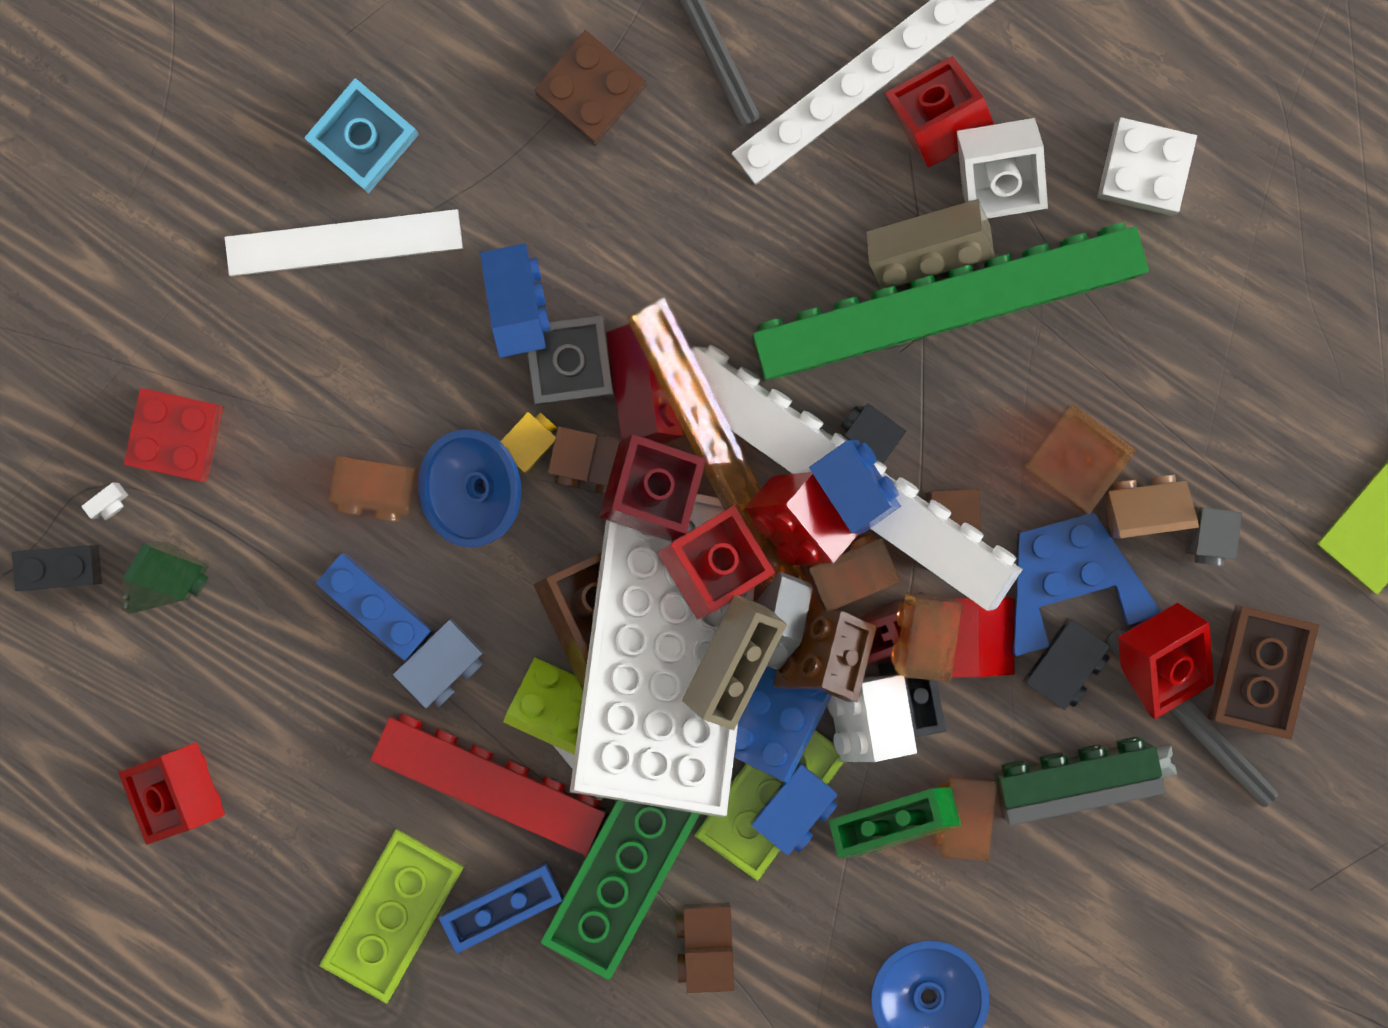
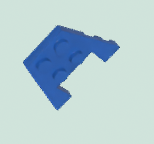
[1012,512,1161,656]

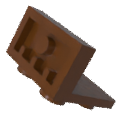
[773,611,877,702]

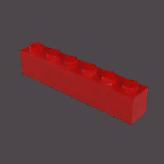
[370,712,606,856]

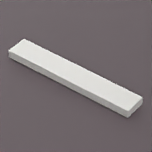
[225,209,463,277]

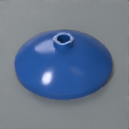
[418,429,521,547]
[871,940,990,1028]

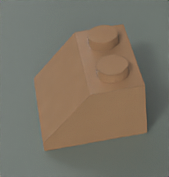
[1104,474,1199,538]

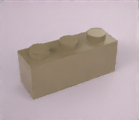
[867,199,994,289]
[682,595,788,730]

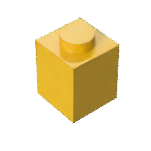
[500,412,557,474]

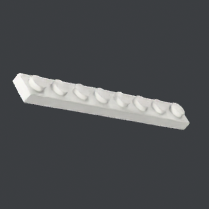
[731,0,996,185]

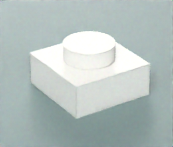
[81,482,128,520]

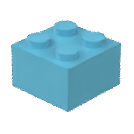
[304,78,419,194]

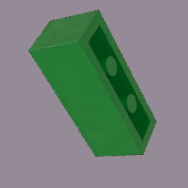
[828,787,962,859]

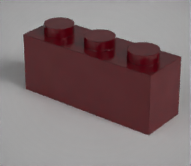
[606,319,683,444]

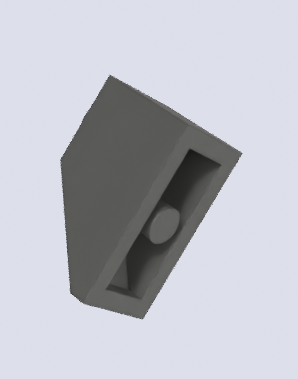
[756,572,813,670]

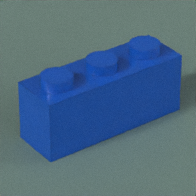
[480,243,551,358]
[316,553,434,661]
[439,861,564,954]

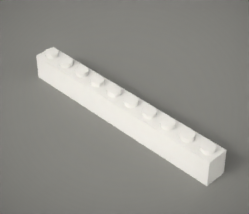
[675,345,1023,611]

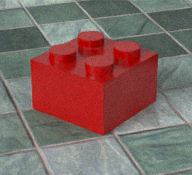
[123,388,224,482]
[744,472,858,566]
[657,505,775,620]

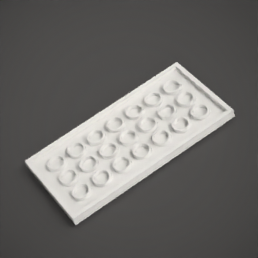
[570,494,761,817]

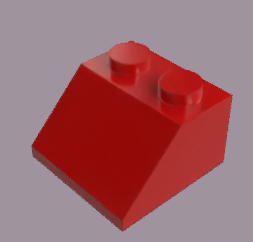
[884,56,994,168]
[935,597,1015,677]
[1118,602,1214,719]
[118,742,225,845]

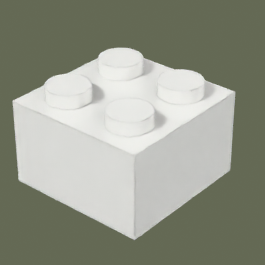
[1097,117,1197,216]
[957,118,1048,219]
[827,675,917,762]

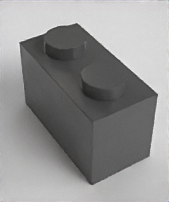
[1185,507,1242,566]

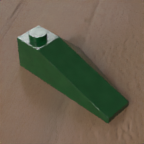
[122,542,209,614]

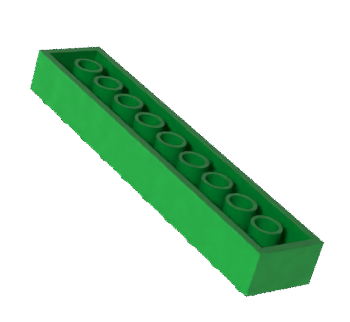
[752,222,1149,382]

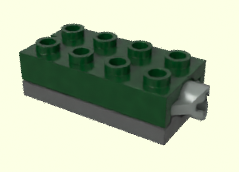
[993,737,1177,826]

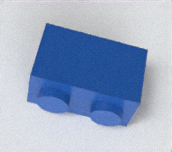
[809,440,902,534]
[750,762,838,855]

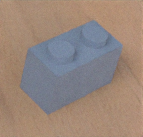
[393,619,484,708]

